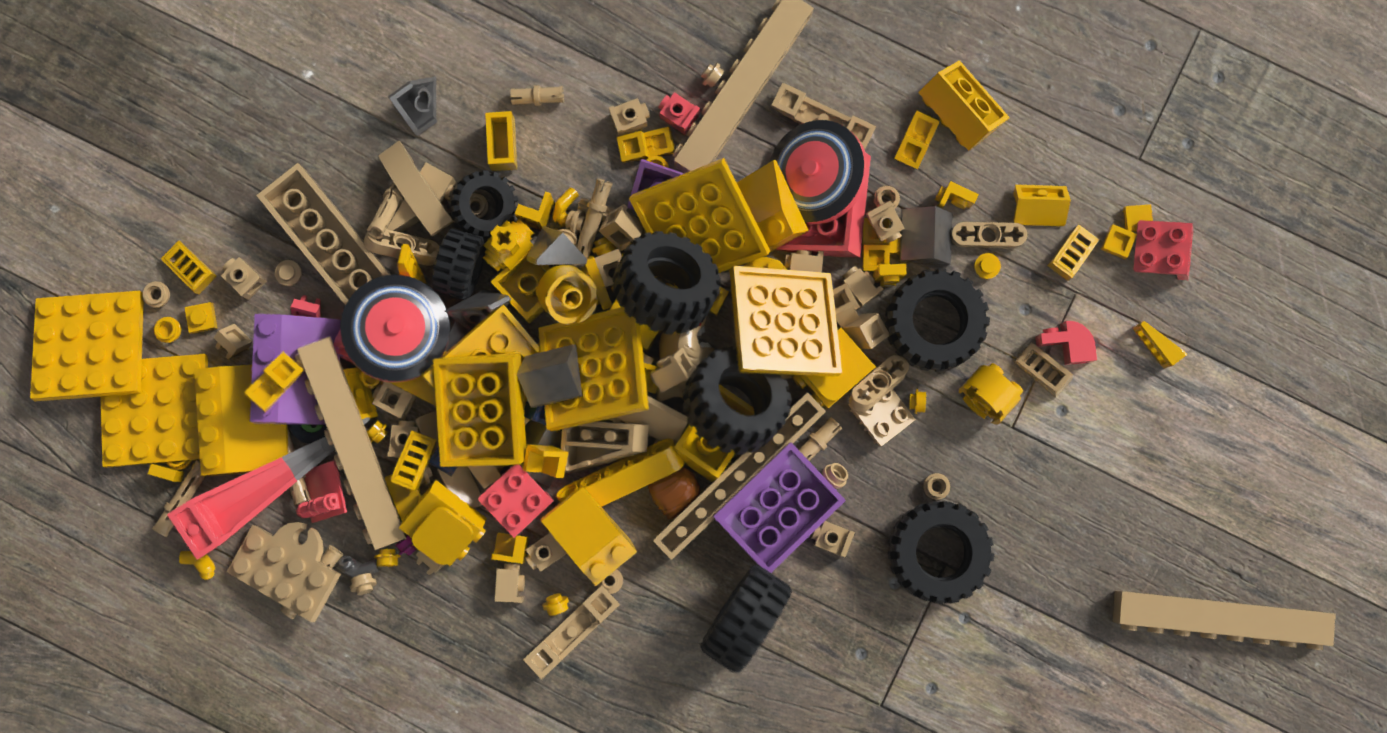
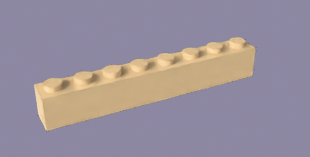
[673,0,814,173]
[295,336,406,550]
[653,392,826,560]
[1113,590,1335,650]

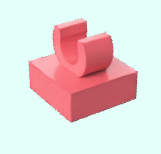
[291,295,321,318]

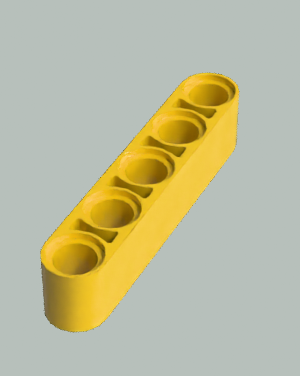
[556,439,684,507]

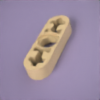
[951,222,1028,248]
[363,229,440,266]
[849,355,909,412]

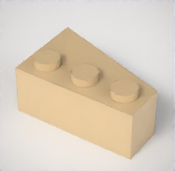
[561,422,649,473]

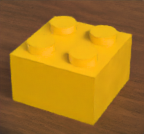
[491,248,551,324]

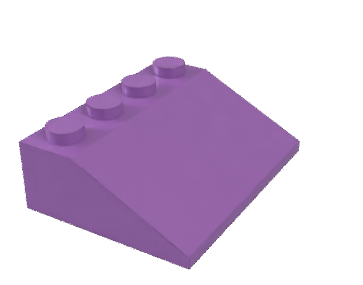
[250,314,341,425]
[713,442,846,573]

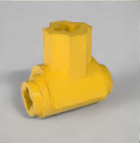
[483,219,534,272]

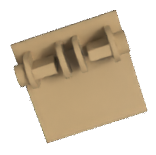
[848,380,916,447]

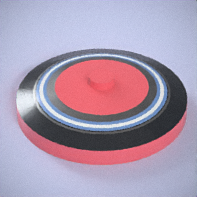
[769,120,868,225]
[340,275,450,383]

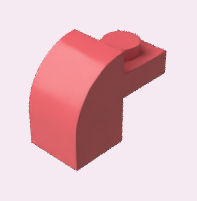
[1035,321,1097,365]

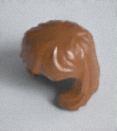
[647,467,701,519]

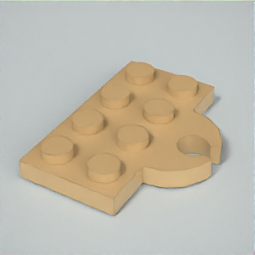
[227,522,341,622]

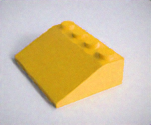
[433,353,526,467]
[194,365,288,476]

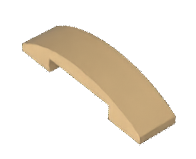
[771,83,876,149]
[378,141,454,236]
[523,585,620,680]

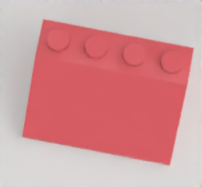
[776,153,871,258]

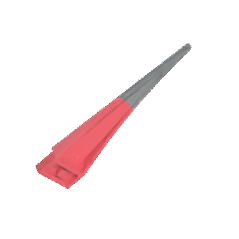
[167,417,370,560]

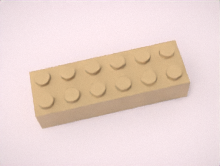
[256,163,391,305]

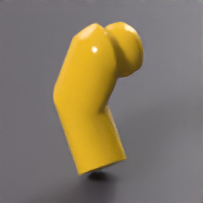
[552,187,579,227]
[179,551,215,580]

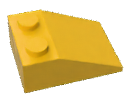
[736,160,809,253]
[540,485,637,586]

